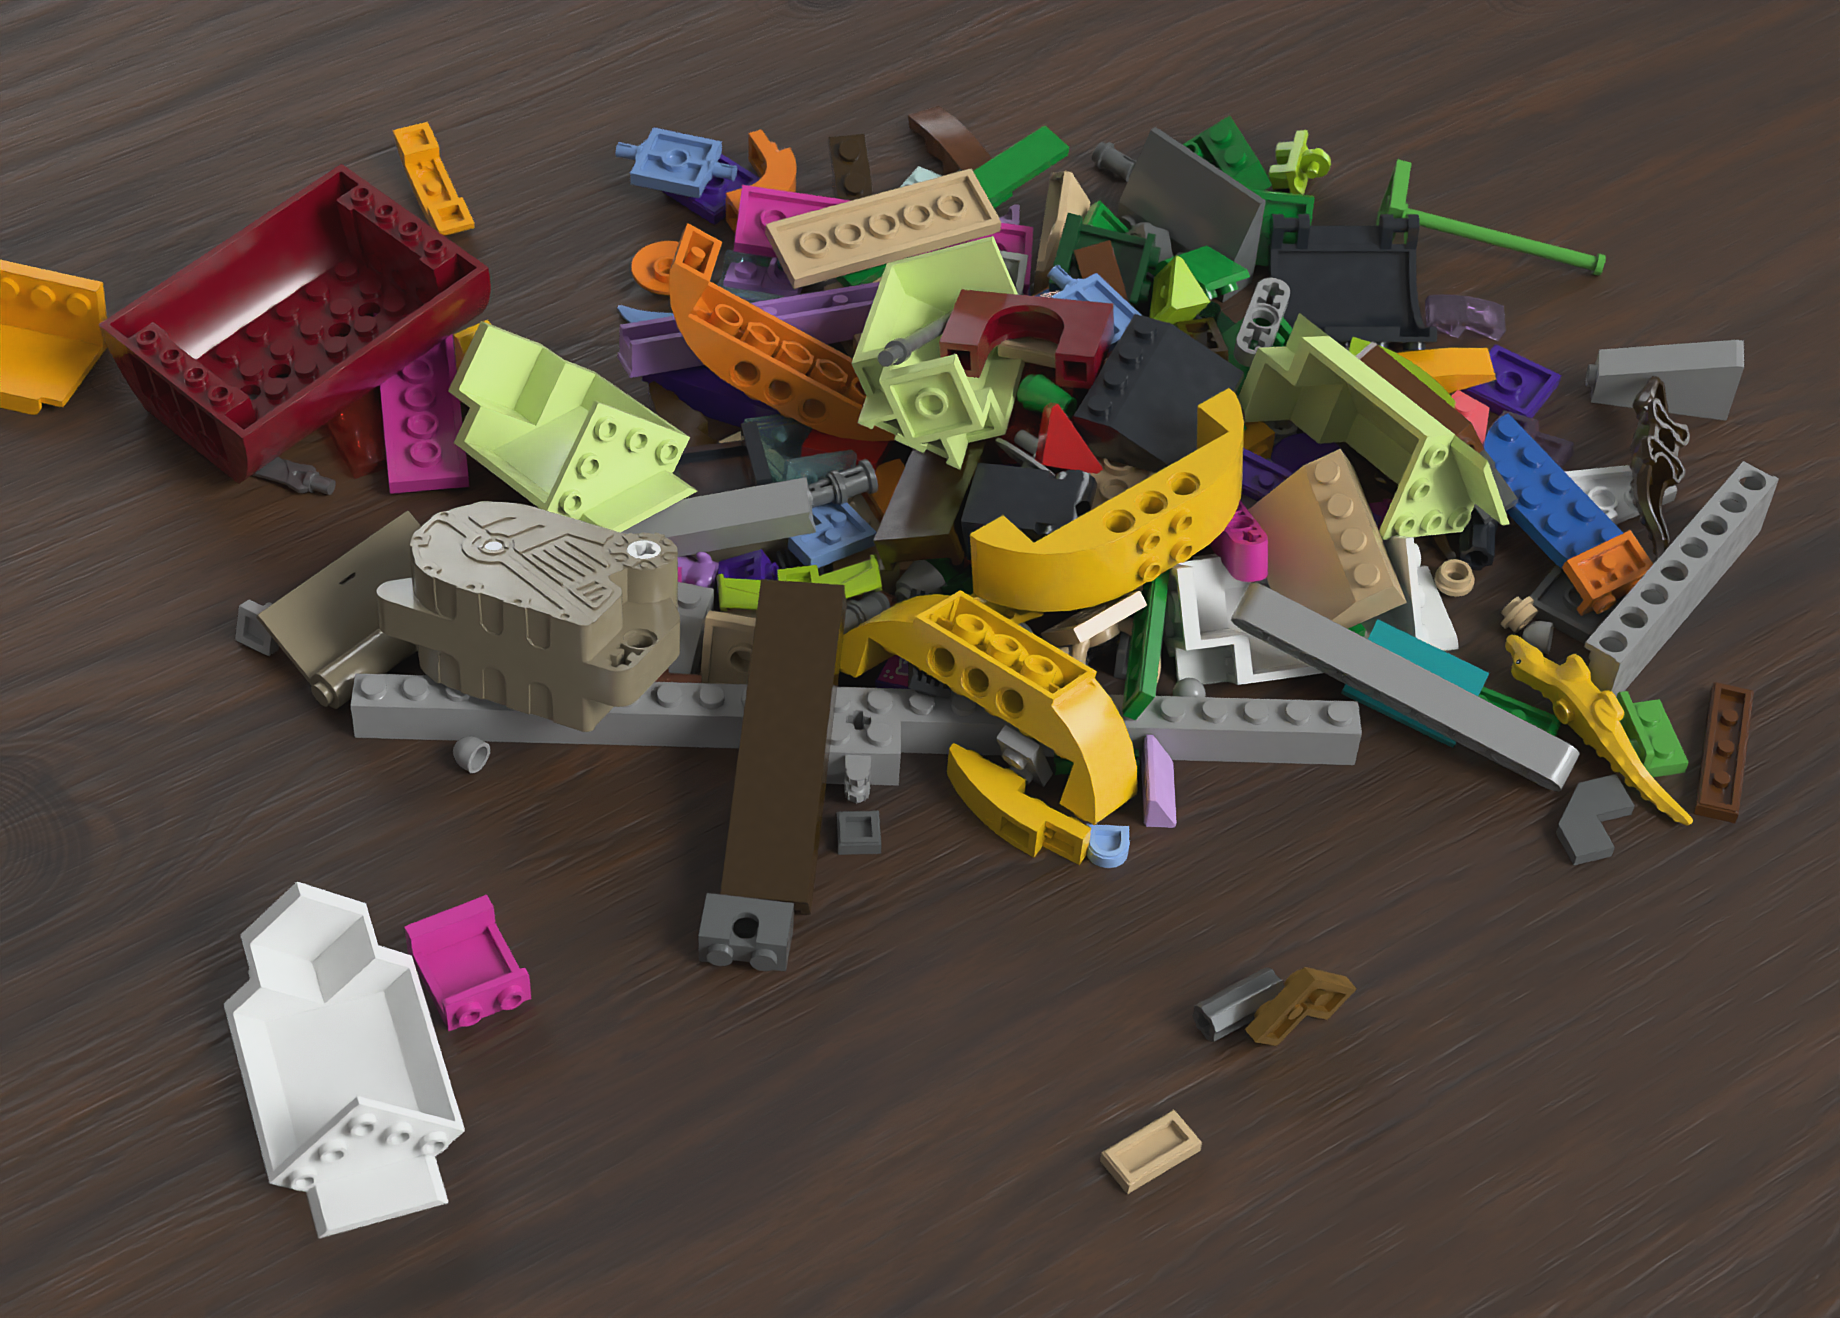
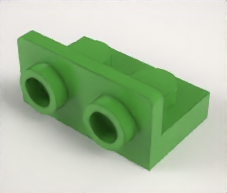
[1616,691,1689,777]

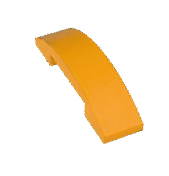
[393,122,475,236]

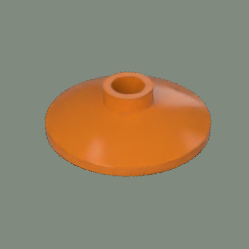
[631,241,679,295]

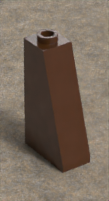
[1355,341,1484,453]

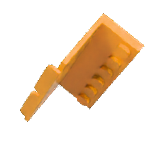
[0,260,108,415]

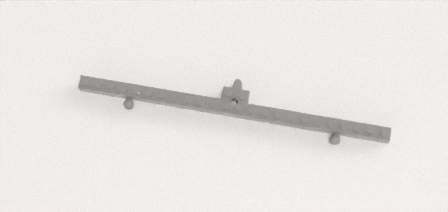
[351,673,1362,804]

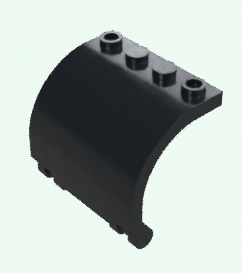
[1268,214,1437,351]

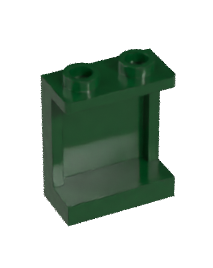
[1048,213,1161,311]

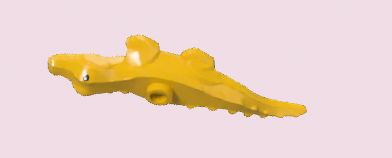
[1505,635,1693,826]

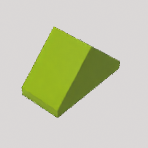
[1149,255,1210,327]

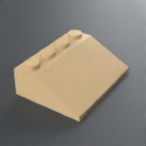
[1248,449,1407,629]

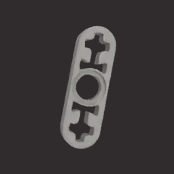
[1233,278,1290,367]

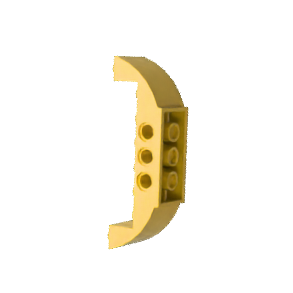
[839,590,1137,825]

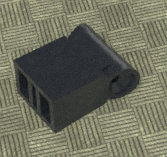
[961,463,1097,561]

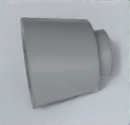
[894,560,946,602]

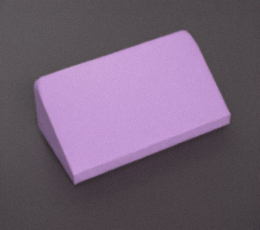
[1141,735,1177,828]

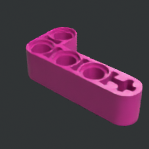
[1209,501,1268,582]

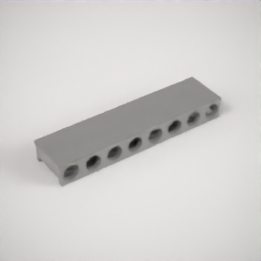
[1584,461,1779,697]

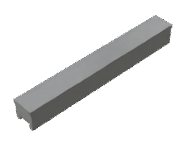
[621,477,816,557]

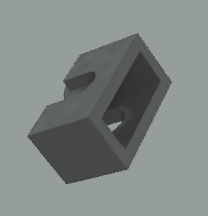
[699,893,794,971]

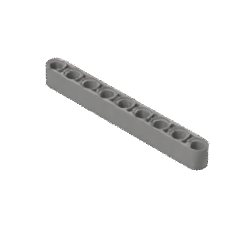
[1231,583,1579,792]

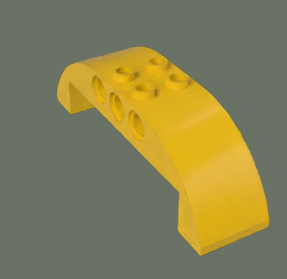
[970,388,1244,612]

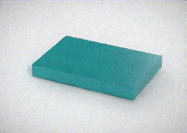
[1341,619,1489,748]

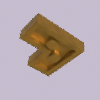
[1245,967,1357,1046]

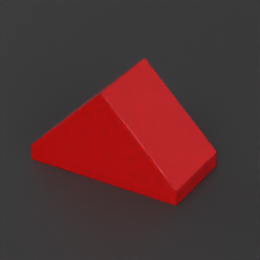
[1035,403,1104,474]

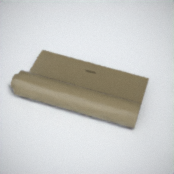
[256,510,421,709]

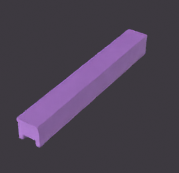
[618,282,880,378]

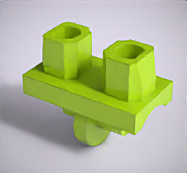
[1269,130,1331,195]

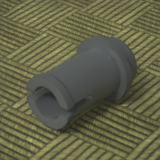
[1091,142,1137,182]

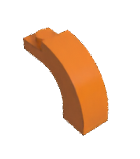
[726,129,796,235]

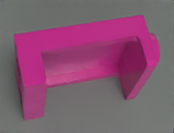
[404,895,531,1031]

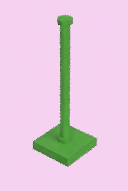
[1376,159,1606,276]

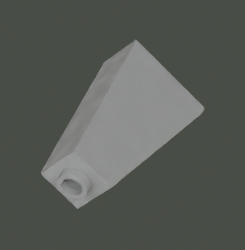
[1585,340,1744,421]

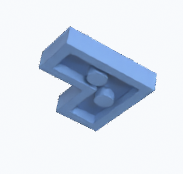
[788,502,877,568]

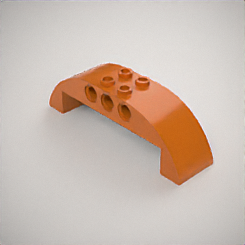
[669,223,895,441]

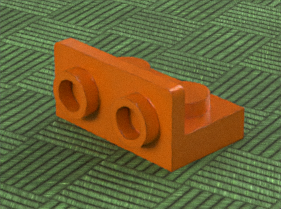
[1562,530,1653,616]

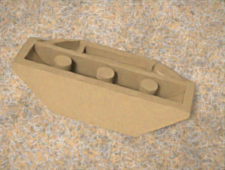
[1034,171,1090,294]

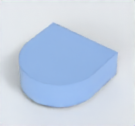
[1087,824,1129,868]

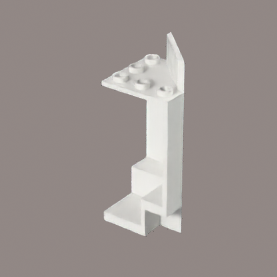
[1163,535,1458,685]
[224,882,465,1239]

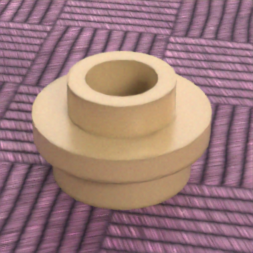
[1434,559,1475,597]
[1501,596,1538,633]

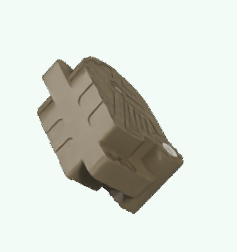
[377,501,680,732]

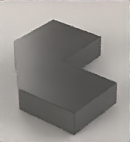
[1556,774,1634,865]

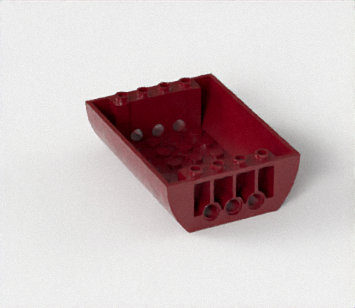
[99,164,491,484]

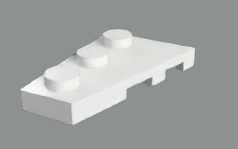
[1565,465,1677,525]

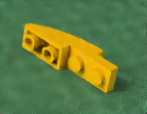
[947,743,1091,865]

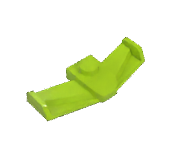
[717,554,882,611]

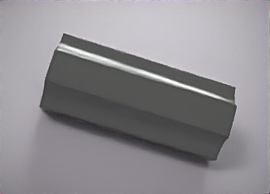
[1192,968,1285,1042]

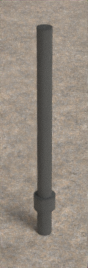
[878,311,952,367]

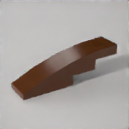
[908,106,992,175]

